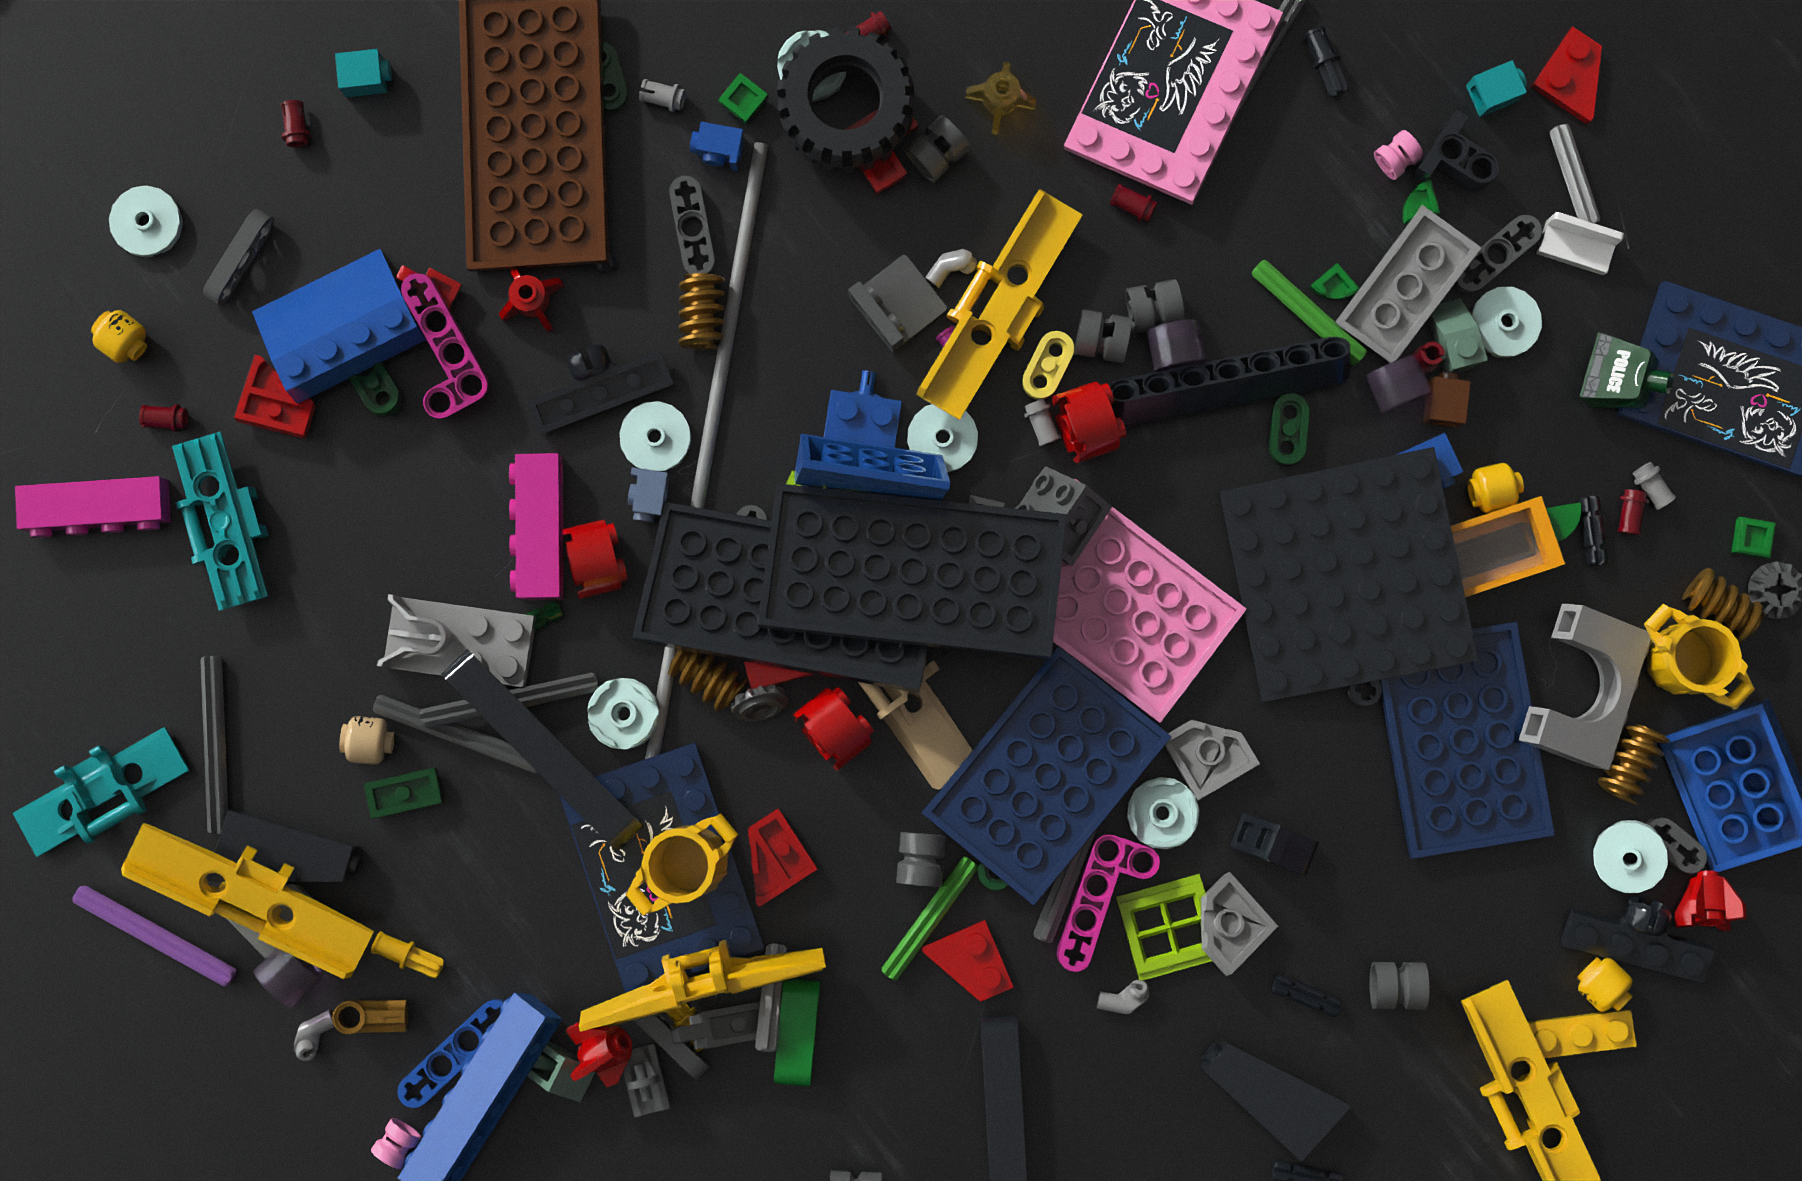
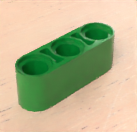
[774,978,820,1087]

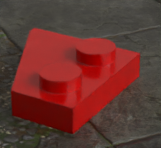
[1531,26,1602,124]
[234,355,316,439]
[748,808,818,907]
[921,920,1014,1002]

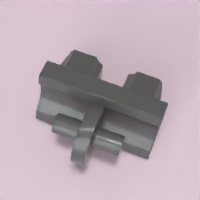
[623,1043,671,1118]

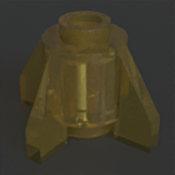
[965,62,1037,135]

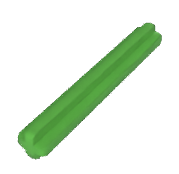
[1252,260,1367,366]
[882,856,978,981]

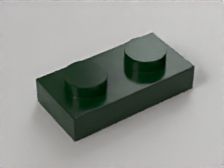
[364,768,444,819]

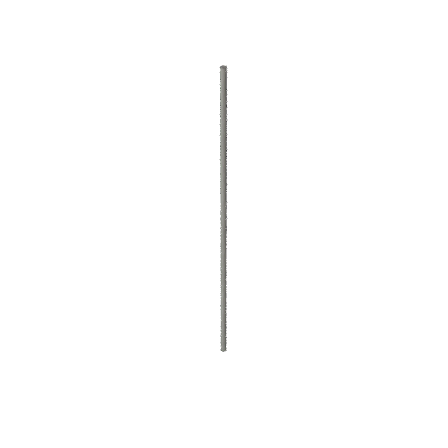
[645,142,768,759]

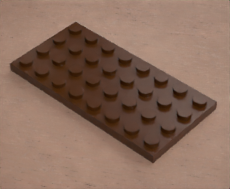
[459,0,609,272]

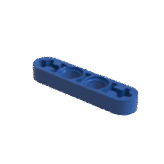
[397,999,505,1108]

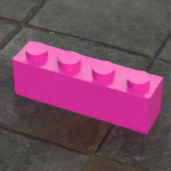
[509,453,564,600]
[15,476,171,538]

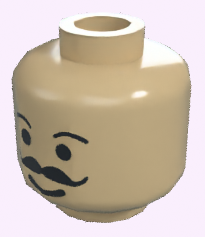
[339,716,394,765]

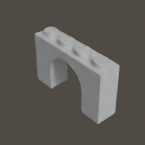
[1518,604,1651,770]

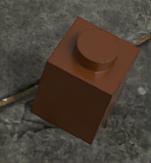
[1423,372,1471,428]

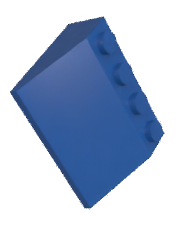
[252,249,426,404]
[794,434,950,501]
[1659,698,1802,872]

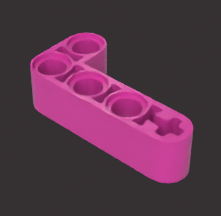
[401,273,489,418]
[1057,834,1160,972]

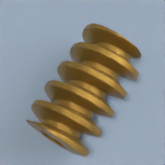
[679,273,724,350]
[1682,568,1765,644]
[668,650,749,712]
[1598,725,1670,805]

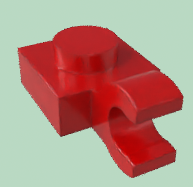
[395,265,463,315]

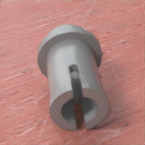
[639,79,686,112]
[1024,398,1061,446]
[1633,462,1676,510]

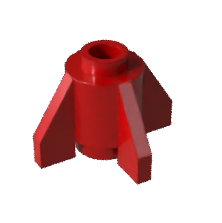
[499,268,565,332]
[1675,871,1747,932]
[565,1022,632,1088]

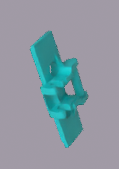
[172,432,269,611]
[13,727,190,857]

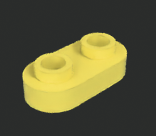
[1022,331,1074,400]

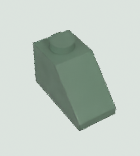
[1428,298,1488,373]
[527,1041,595,1102]

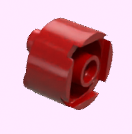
[1053,381,1126,463]
[562,519,627,599]
[792,687,874,771]

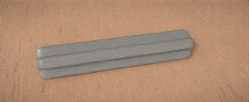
[1550,124,1600,224]
[755,944,787,1052]

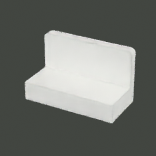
[1536,212,1624,275]

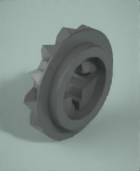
[1748,561,1802,619]
[730,685,788,722]

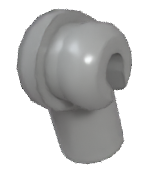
[925,249,977,289]
[1097,980,1149,1015]
[294,1010,335,1061]

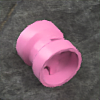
[1374,130,1424,180]
[371,1118,422,1169]

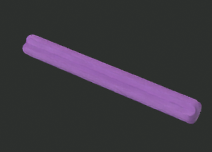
[72,886,236,986]

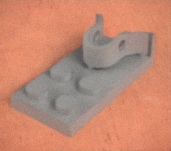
[1335,205,1481,364]
[377,594,536,687]

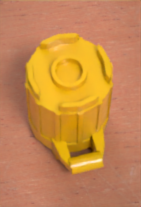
[1644,604,1755,710]
[625,813,739,916]

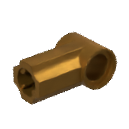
[332,999,408,1034]

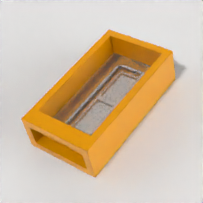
[1451,496,1565,597]

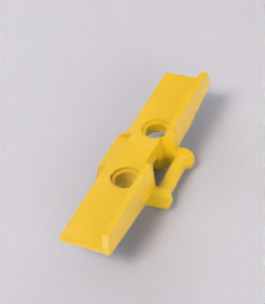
[916,189,1083,420]
[121,823,374,979]
[579,940,826,1032]
[1461,980,1601,1181]

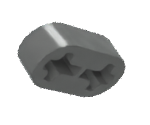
[1645,817,1707,873]

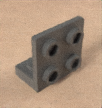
[848,255,947,353]
[1015,467,1112,566]

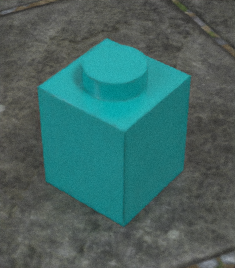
[335,49,392,97]
[1466,60,1527,117]

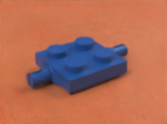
[823,370,902,448]

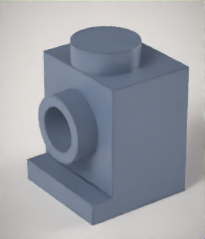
[628,467,670,523]

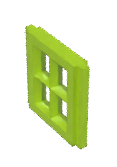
[1116,874,1212,981]

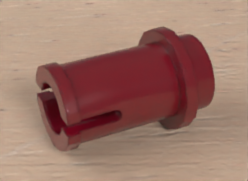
[845,11,892,38]
[281,100,310,148]
[1110,184,1158,222]
[1411,341,1444,373]
[139,404,189,432]
[1617,489,1649,535]

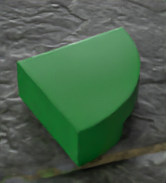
[1403,179,1440,224]
[1309,263,1360,300]
[1546,502,1581,542]

